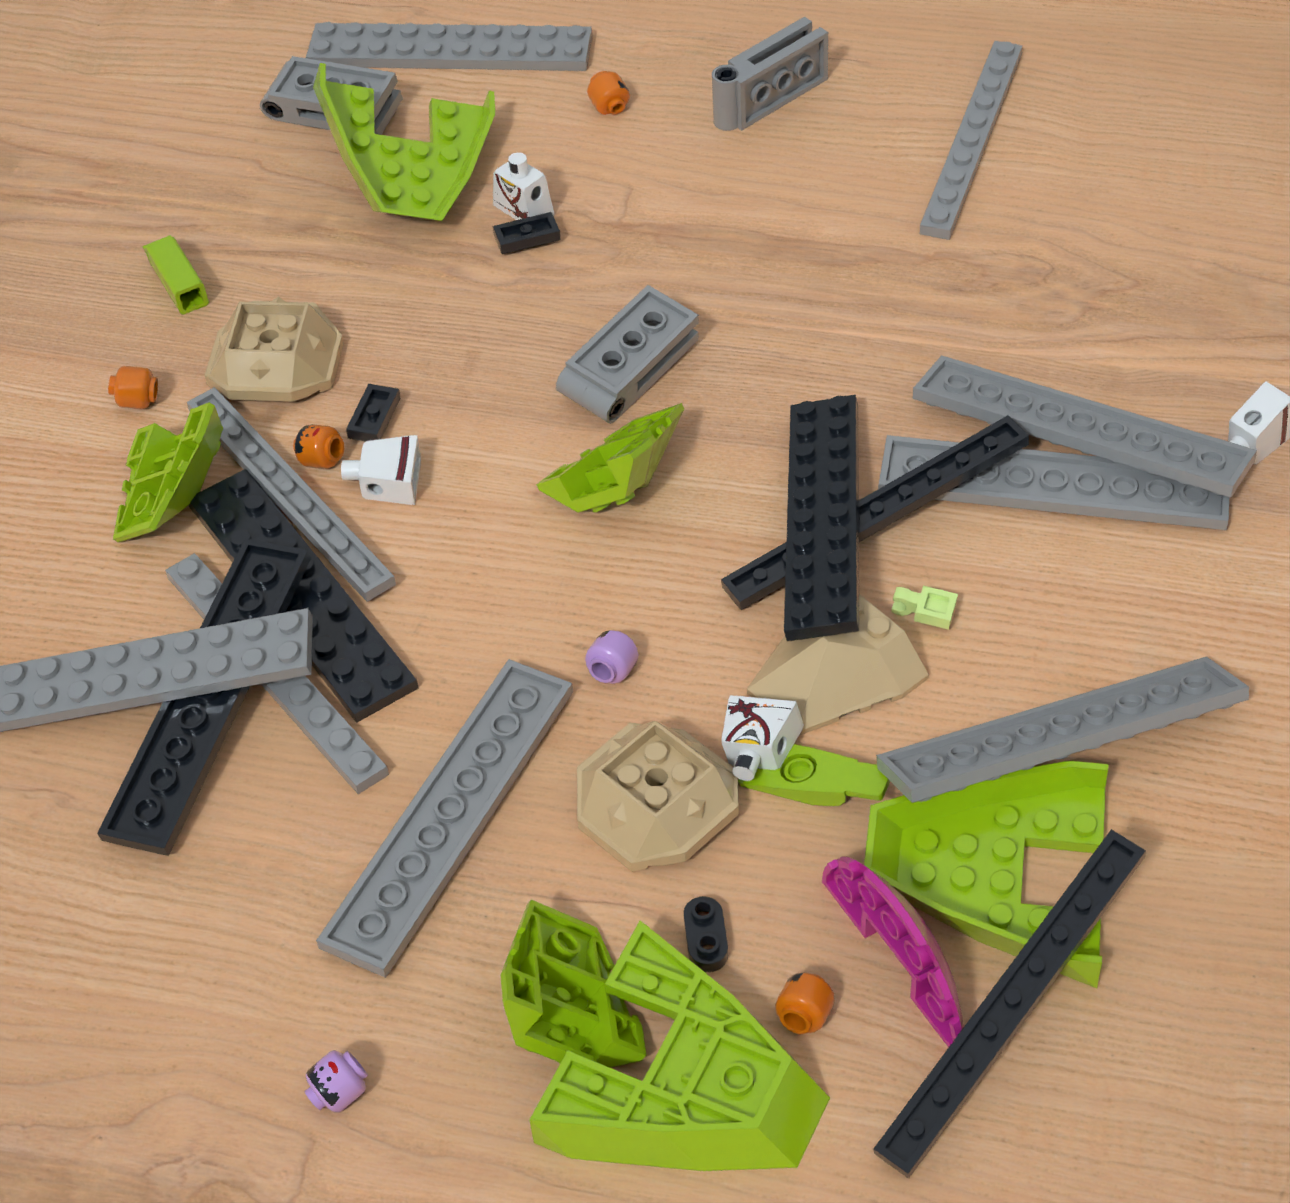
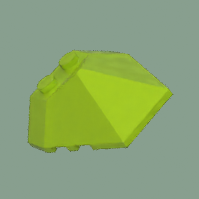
[113,402,223,542]
[536,403,684,513]
[501,899,646,1067]

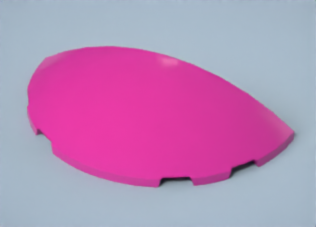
[822,856,963,1048]

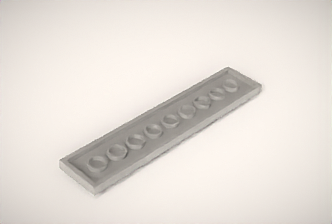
[306,22,592,71]
[912,356,1257,497]
[878,435,1230,530]
[0,608,313,732]
[876,657,1249,803]
[316,659,573,978]

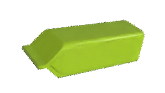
[142,235,209,315]

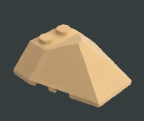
[747,594,929,735]

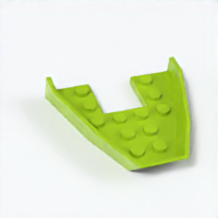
[313,63,495,221]
[864,761,1109,988]
[529,920,830,1171]

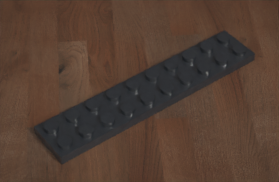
[784,394,859,642]
[189,469,419,723]
[97,538,311,856]

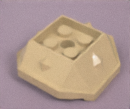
[204,296,344,402]
[577,721,739,872]

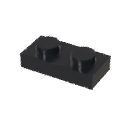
[493,212,561,254]
[346,384,401,442]

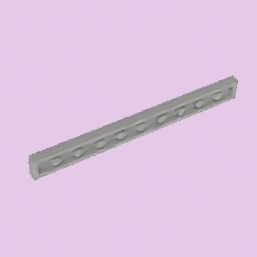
[920,41,1023,240]
[187,387,396,602]
[165,553,389,794]

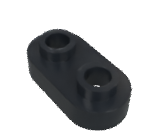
[683,896,728,972]

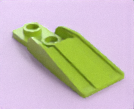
[738,744,890,806]

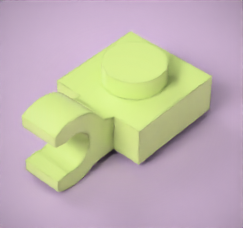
[891,586,958,630]

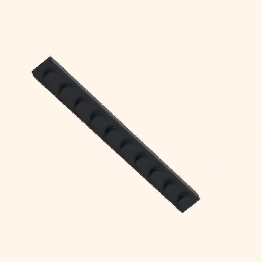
[721,415,1029,610]
[873,829,1146,1179]

